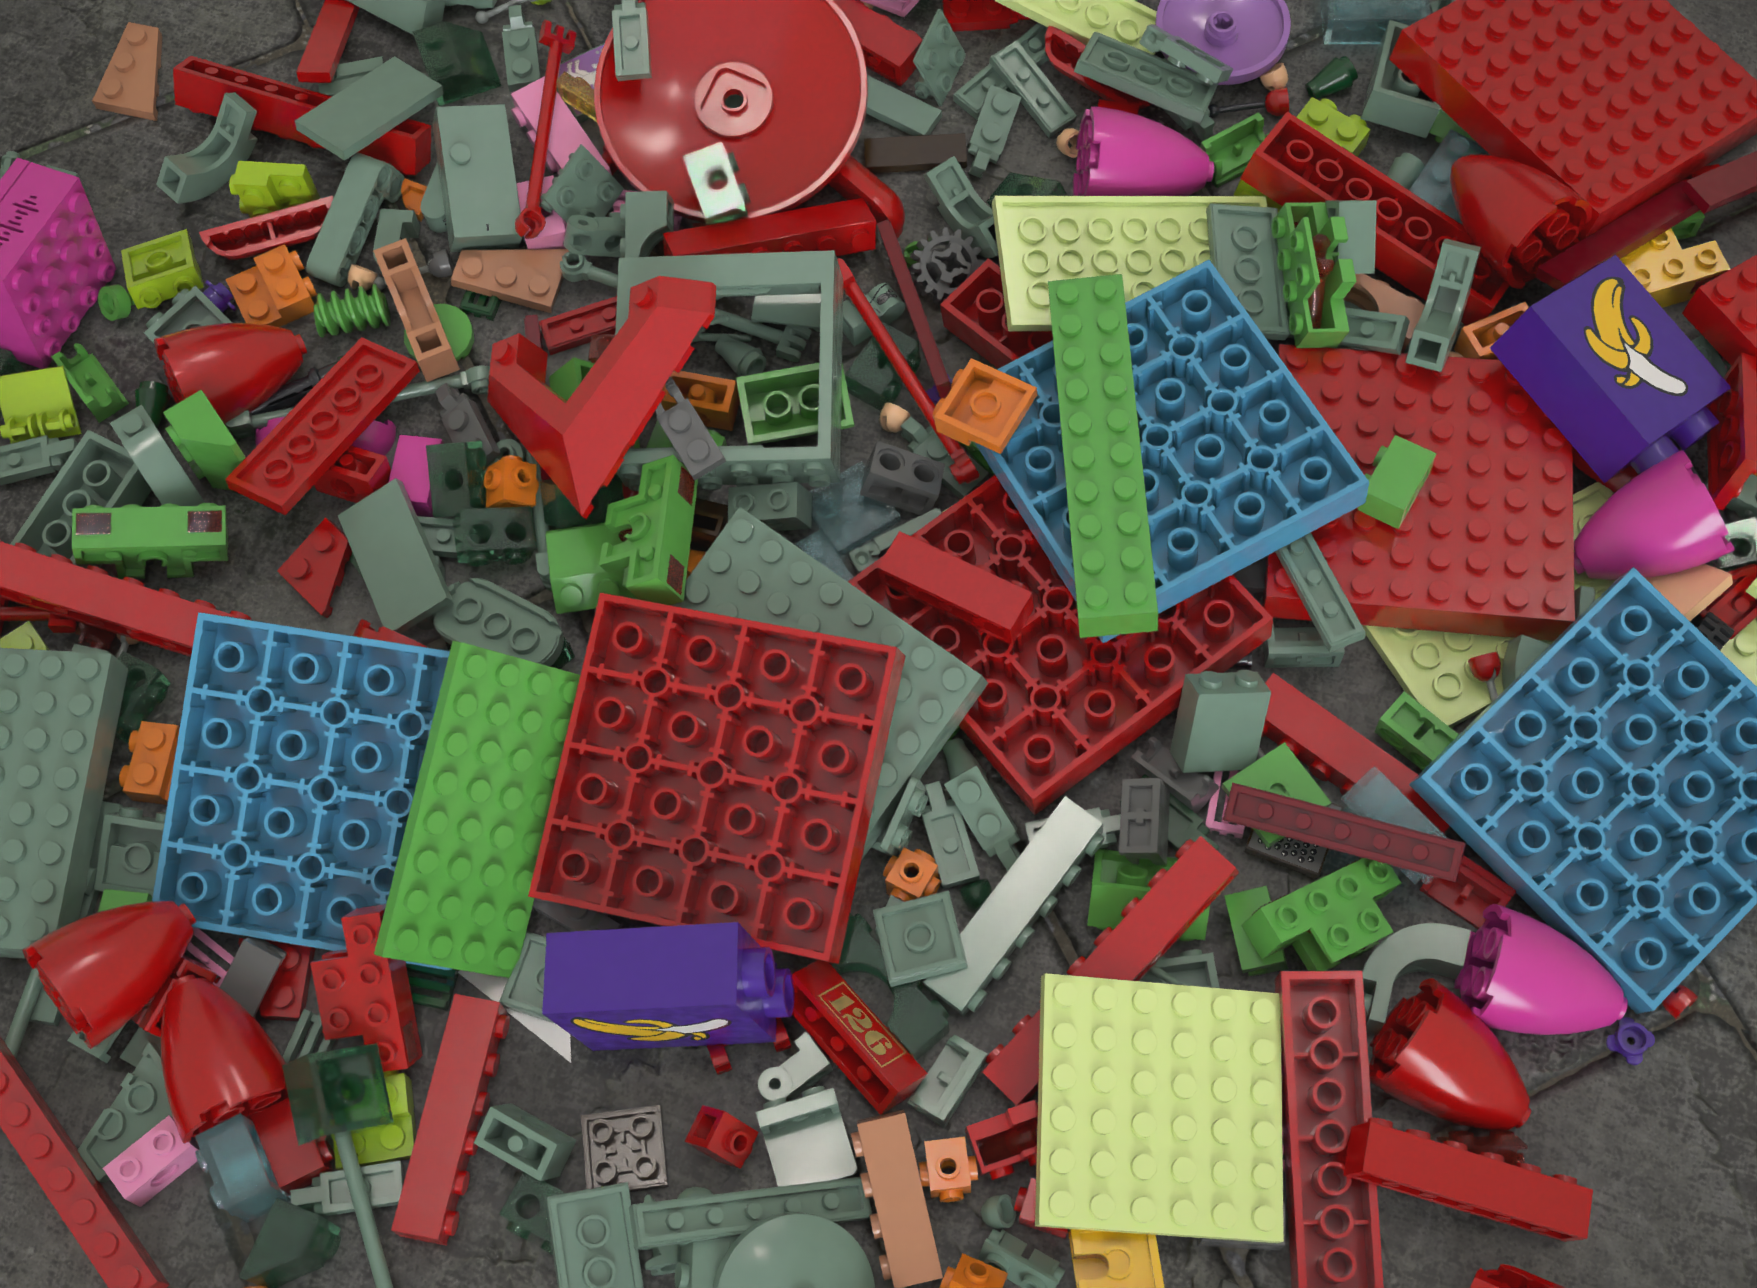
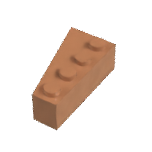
[851,1109,943,1288]

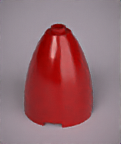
[1450,154,1592,289]
[154,323,307,426]
[23,901,196,1049]
[161,975,299,1144]
[1369,978,1531,1130]

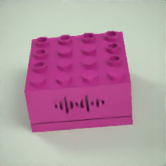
[0,158,116,369]

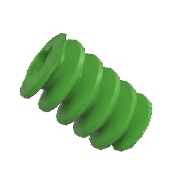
[314,284,391,338]

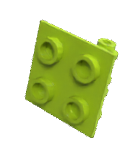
[0,366,81,444]

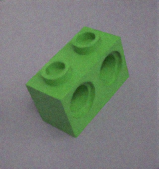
[1374,691,1459,771]

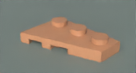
[92,22,163,121]
[451,249,569,313]

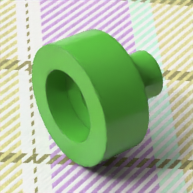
[98,284,135,321]

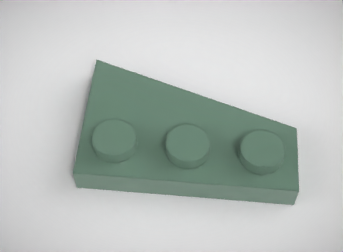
[77,1041,173,1183]

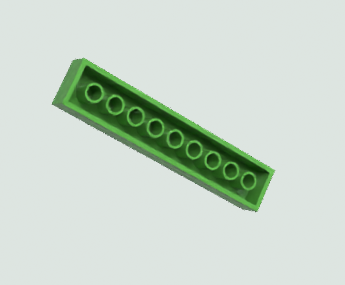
[1048,274,1158,638]

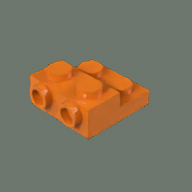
[225,244,317,327]
[933,358,1037,454]
[119,721,180,805]

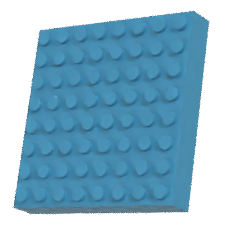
[975,260,1369,643]
[1409,567,1757,1014]
[152,612,452,970]

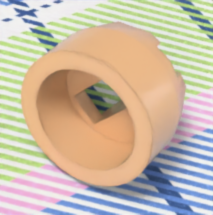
[1260,63,1288,91]
[1056,128,1079,158]
[348,264,378,291]
[879,403,911,433]

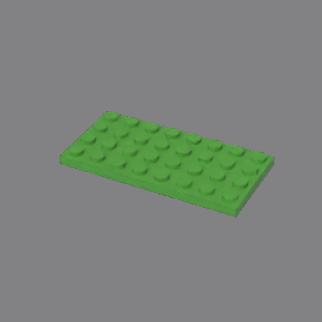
[374,641,580,978]

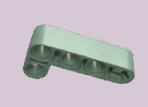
[306,152,404,287]

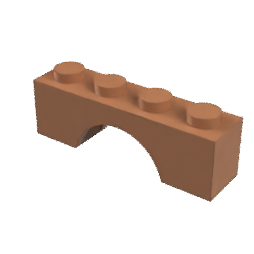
[373,238,460,382]
[1344,274,1425,353]

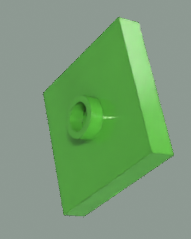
[1221,742,1332,848]

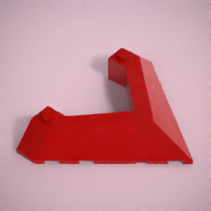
[487,276,716,519]

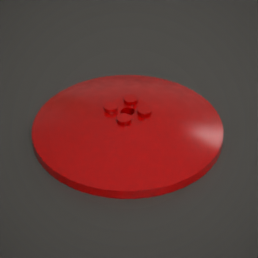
[594,0,868,224]

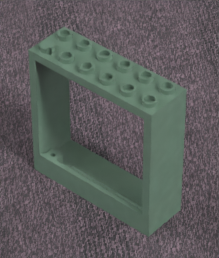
[615,250,843,492]

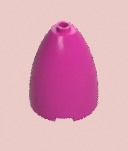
[1073,106,1214,196]
[1574,450,1735,580]
[1454,904,1628,1035]

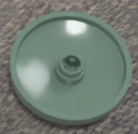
[713,1212,875,1288]

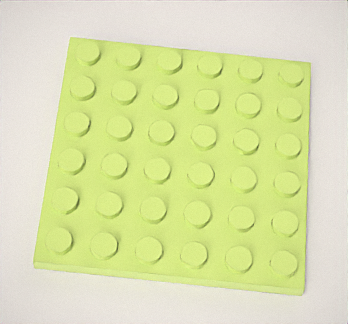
[1035,973,1284,1243]

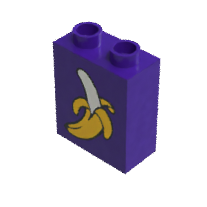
[1490,255,1731,483]
[542,922,794,1051]

